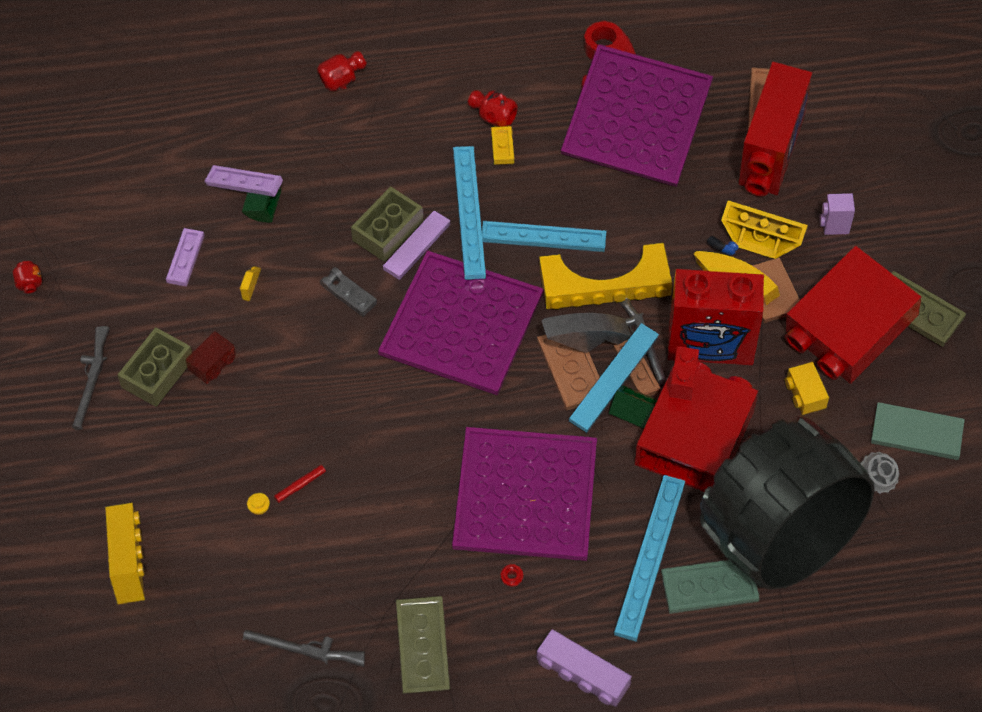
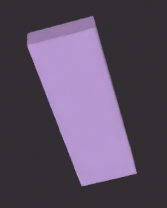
[166,228,205,287]

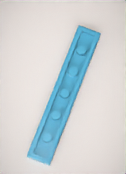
[482,221,606,252]
[569,323,659,433]

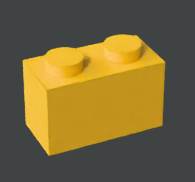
[785,362,829,415]

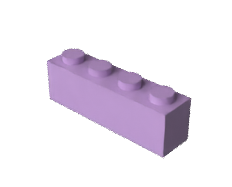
[537,630,631,707]

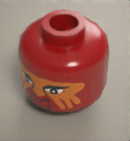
[13,261,42,293]

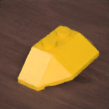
[722,201,808,259]

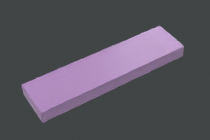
[205,165,283,197]
[383,211,450,280]

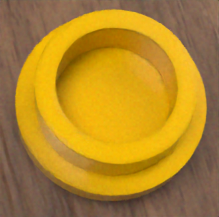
[247,493,270,515]

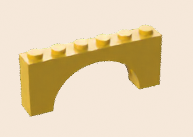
[539,243,672,309]

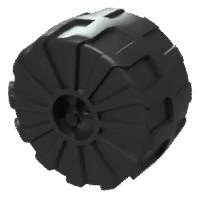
[700,416,875,590]

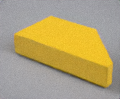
[240,266,261,301]

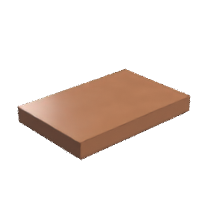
[753,258,800,323]

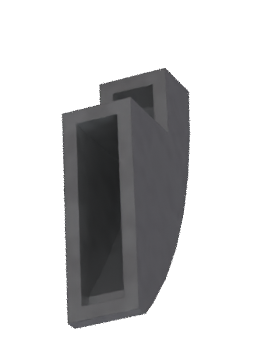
[542,313,631,353]

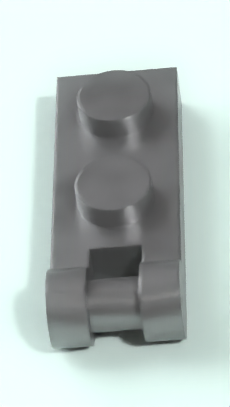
[320,267,377,317]

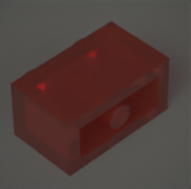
[186,331,236,384]

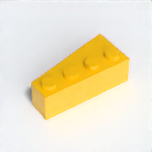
[106,503,145,604]

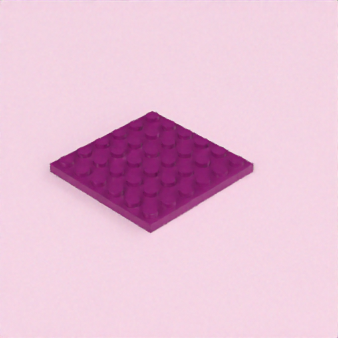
[561,44,713,187]
[378,251,544,395]
[452,427,597,561]

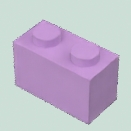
[820,194,855,235]

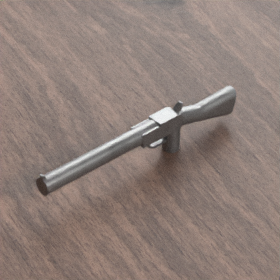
[619,298,668,384]
[72,326,110,430]
[242,630,365,667]

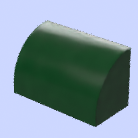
[242,187,282,222]
[609,385,657,428]

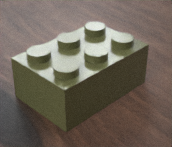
[351,186,424,262]
[117,327,194,407]

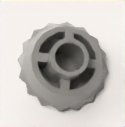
[861,452,900,494]

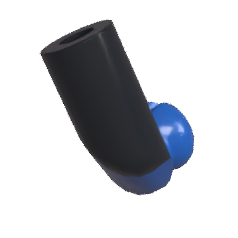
[707,236,739,256]

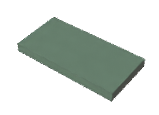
[871,402,965,460]
[661,560,759,614]

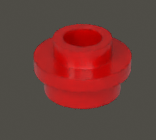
[501,564,523,587]

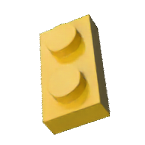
[491,126,514,165]

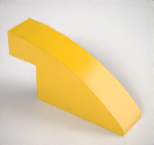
[694,251,780,305]

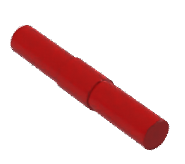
[274,465,326,503]

